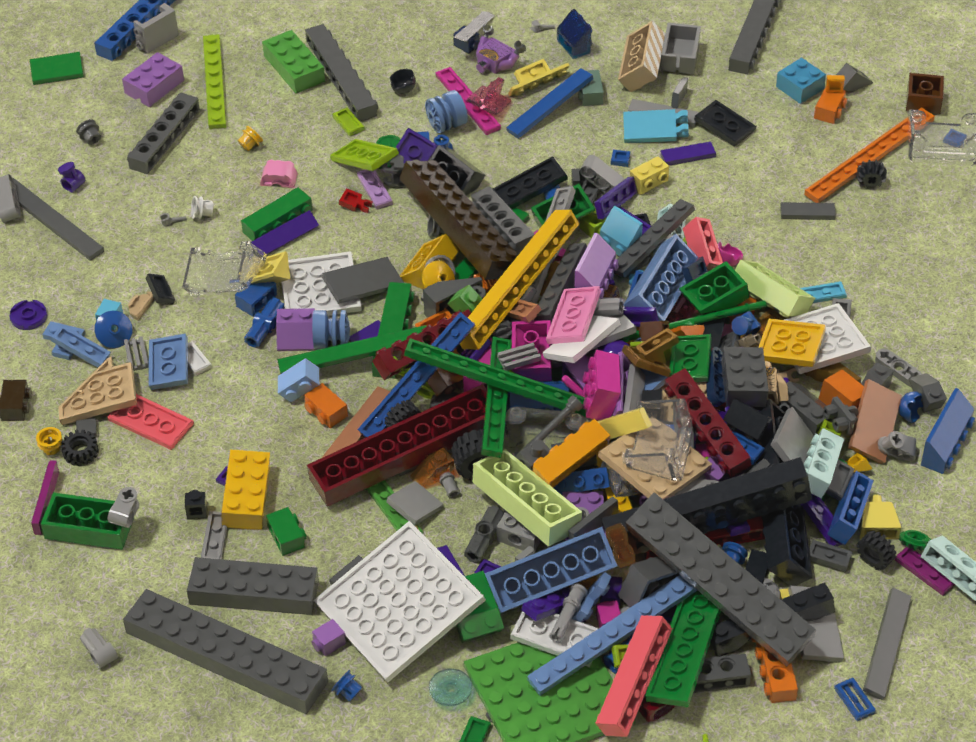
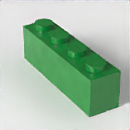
[241,187,313,241]

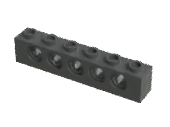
[127,92,200,175]
[471,186,535,255]
[644,653,751,697]

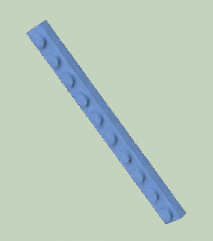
[527,575,697,696]

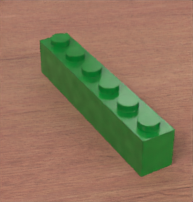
[372,282,415,379]

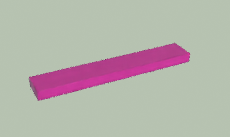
[435,67,501,135]

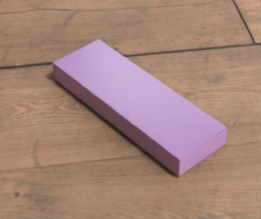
[357,169,393,210]

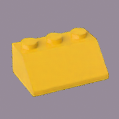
[400,234,460,289]

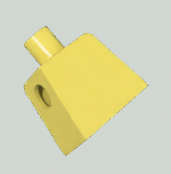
[860,495,901,539]

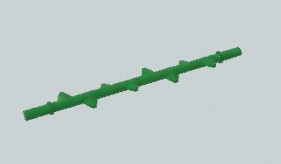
[595,300,767,349]

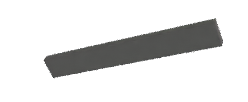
[13,178,104,261]

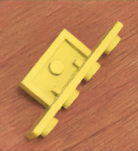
[508,59,570,96]

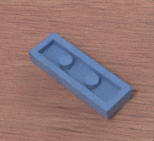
[51,324,111,367]

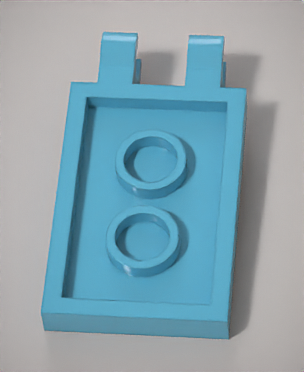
[623,109,689,143]

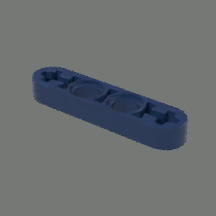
[706,347,725,407]

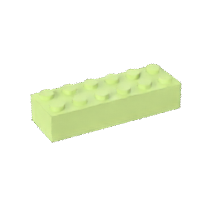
[473,449,582,546]

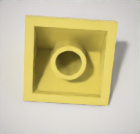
[243,251,290,285]

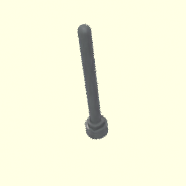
[515,395,584,457]

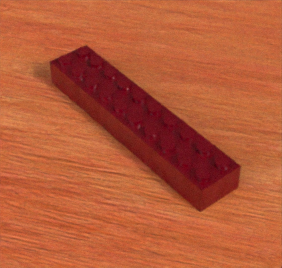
[307,384,487,507]

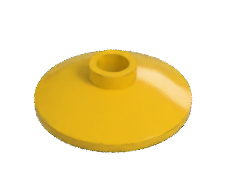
[422,261,455,288]

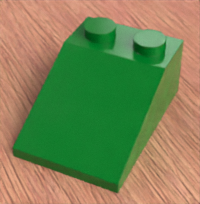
[679,261,749,314]
[456,571,504,643]

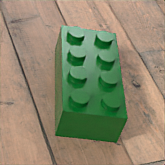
[41,492,134,550]

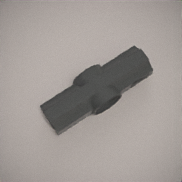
[464,505,504,563]

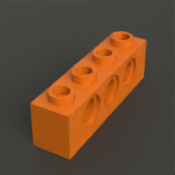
[752,638,798,703]

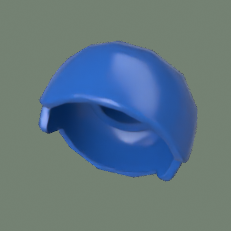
[898,391,923,423]

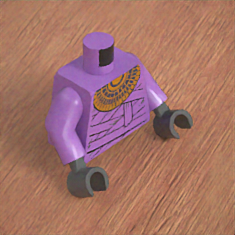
[476,23,526,74]

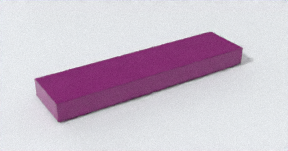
[31,460,59,535]

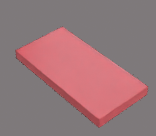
[107,394,194,450]

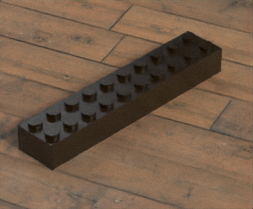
[400,160,518,280]

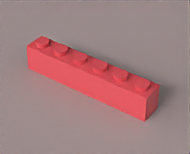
[595,616,672,737]

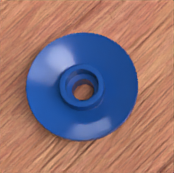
[94,311,132,348]

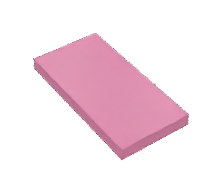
[546,286,601,344]

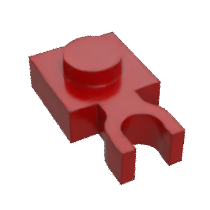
[338,188,373,213]

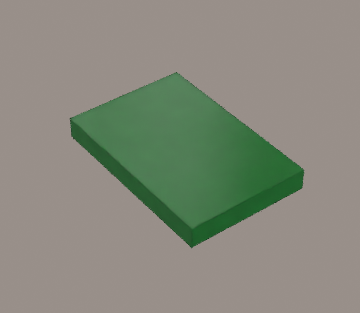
[29,52,84,85]
[669,334,712,382]

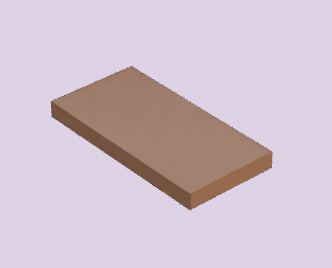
[848,379,902,464]

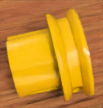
[238,126,263,151]
[36,427,63,455]

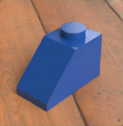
[235,282,277,317]

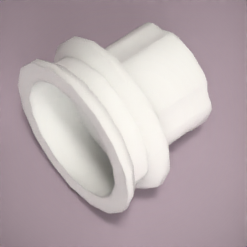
[191,196,213,219]

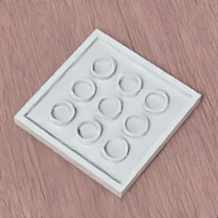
[281,252,361,316]
[785,303,871,374]

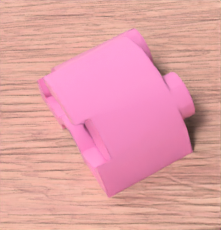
[260,160,298,188]

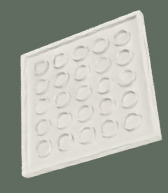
[314,521,485,683]

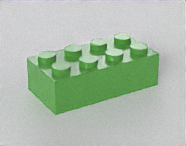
[262,30,325,94]

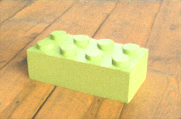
[735,260,815,318]

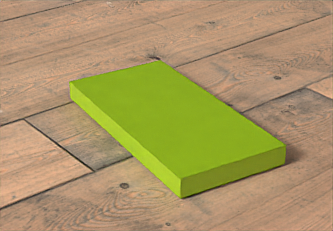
[330,139,399,171]

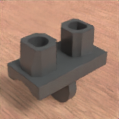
[823,396,859,435]

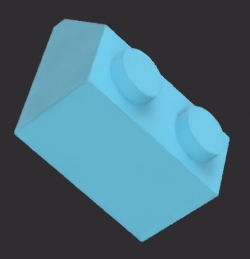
[600,206,643,256]

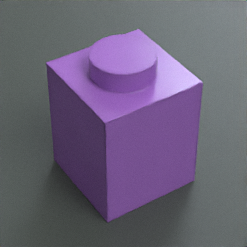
[312,619,346,656]

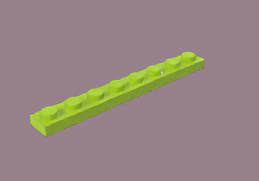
[203,34,226,129]

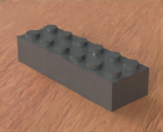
[187,557,319,615]

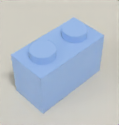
[278,358,319,402]

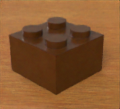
[906,73,944,114]

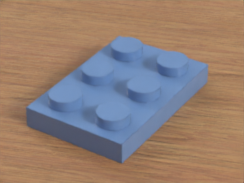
[149,333,188,390]

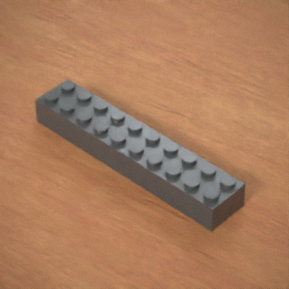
[626,492,816,667]
[123,589,328,715]

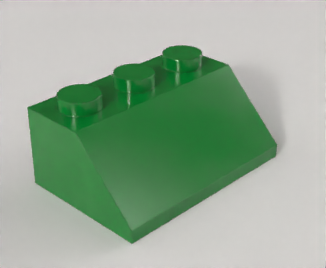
[531,184,596,228]

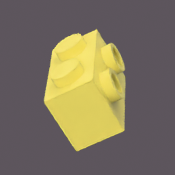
[630,156,669,195]

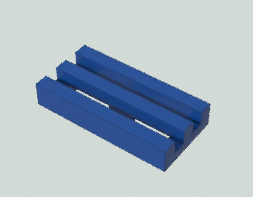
[834,677,876,721]

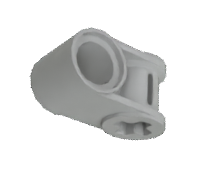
[878,431,916,461]
[108,487,140,528]

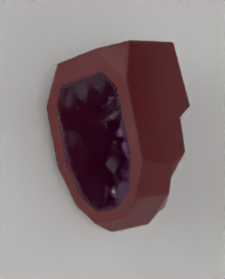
[639,697,675,722]

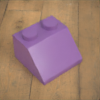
[276,308,315,351]

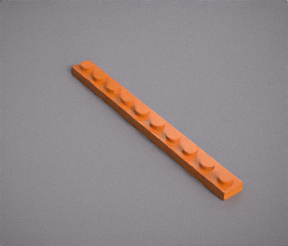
[804,107,935,203]

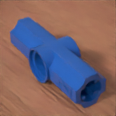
[244,298,285,348]

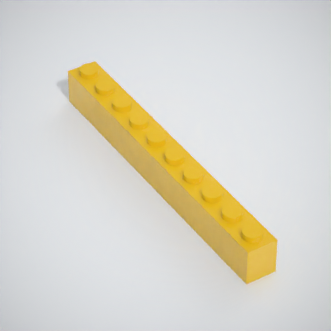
[460,210,579,350]

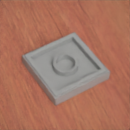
[386,481,443,526]

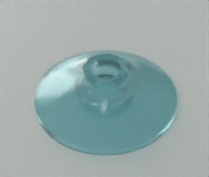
[429,668,472,706]

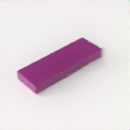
[894,546,955,596]

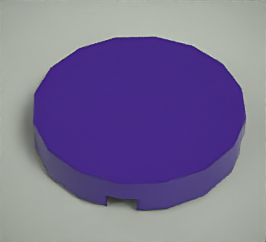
[9,300,47,330]

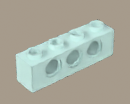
[804,428,844,498]
[921,536,976,601]

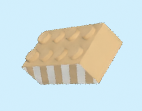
[618,21,665,92]

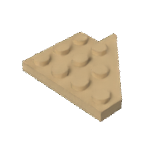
[58,357,137,425]

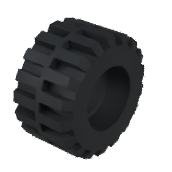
[452,429,489,480]

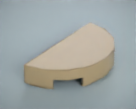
[128,291,154,321]

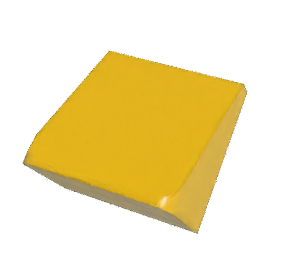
[845,453,872,473]

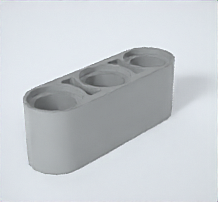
[580,155,625,194]
[0,174,21,223]

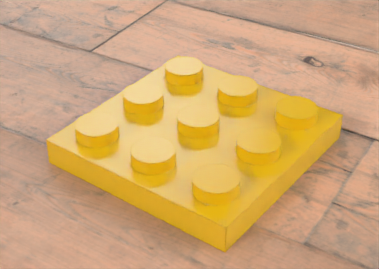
[759,319,826,367]

